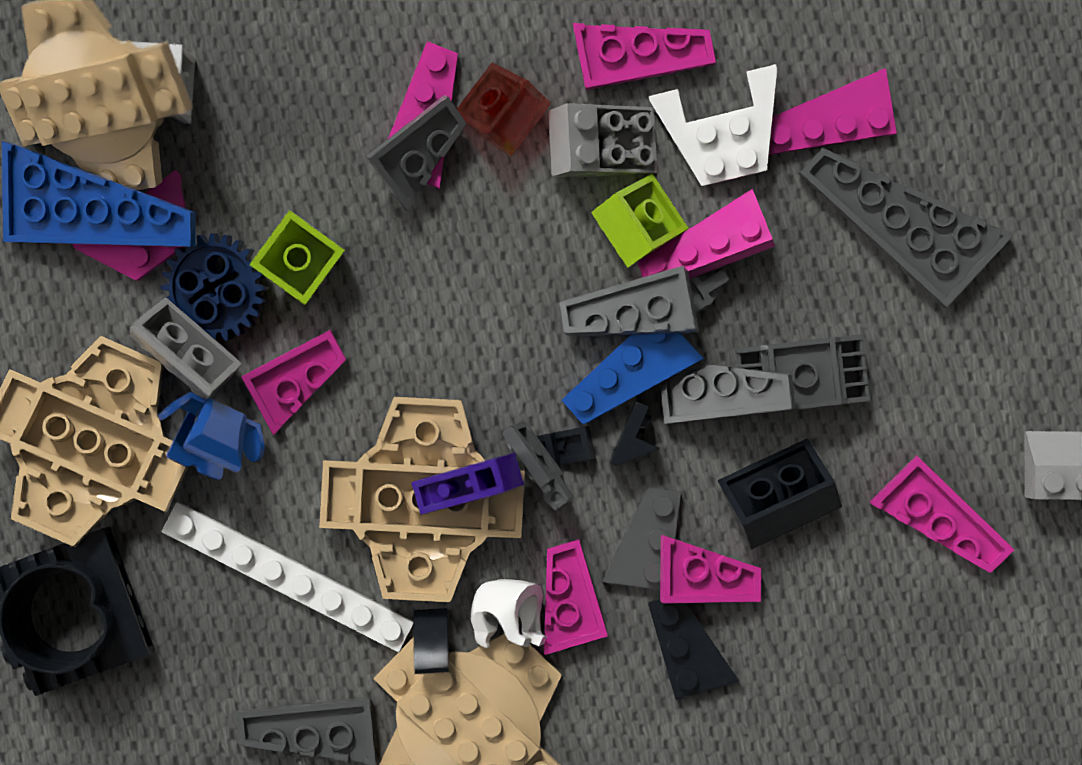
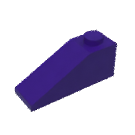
[411,452,524,515]

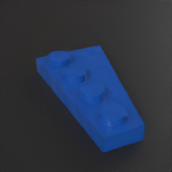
[561,333,705,425]

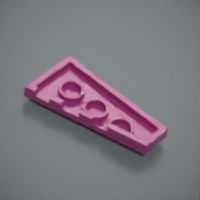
[870,455,1014,573]

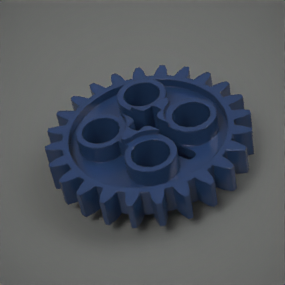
[161,233,269,341]

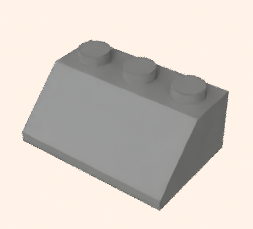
[130,297,242,399]
[1025,431,1082,500]

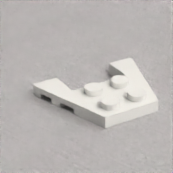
[649,64,777,186]

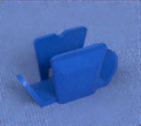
[157,392,265,480]

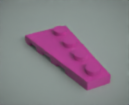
[573,23,716,90]
[388,41,458,189]
[769,68,897,155]
[638,189,775,279]

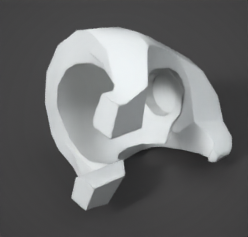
[471,579,547,648]

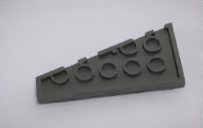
[798,148,1014,308]

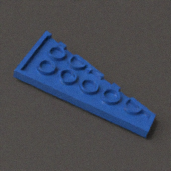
[2,141,196,247]

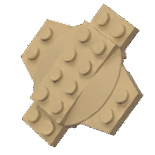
[0,0,193,190]
[0,336,188,547]
[319,397,525,602]
[374,633,562,765]

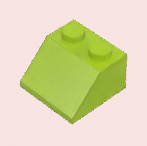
[591,173,689,268]
[250,210,345,305]

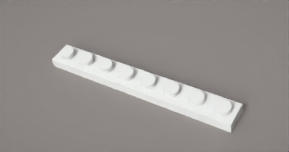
[161,502,414,652]

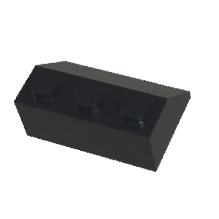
[717,439,842,550]

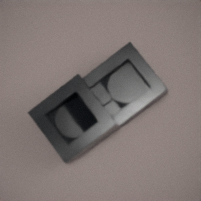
[524,426,596,471]
[414,608,449,675]

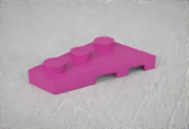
[242,329,346,435]

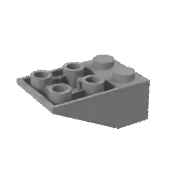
[548,103,657,177]

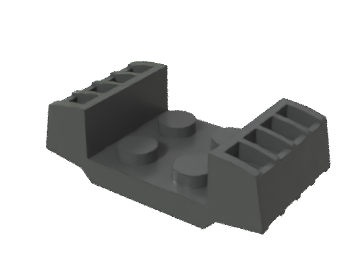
[736,334,871,414]

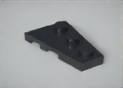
[647,598,739,699]

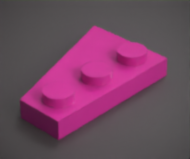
[660,535,761,603]
[544,539,608,655]

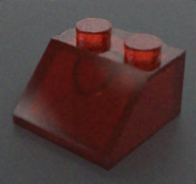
[457,62,551,156]

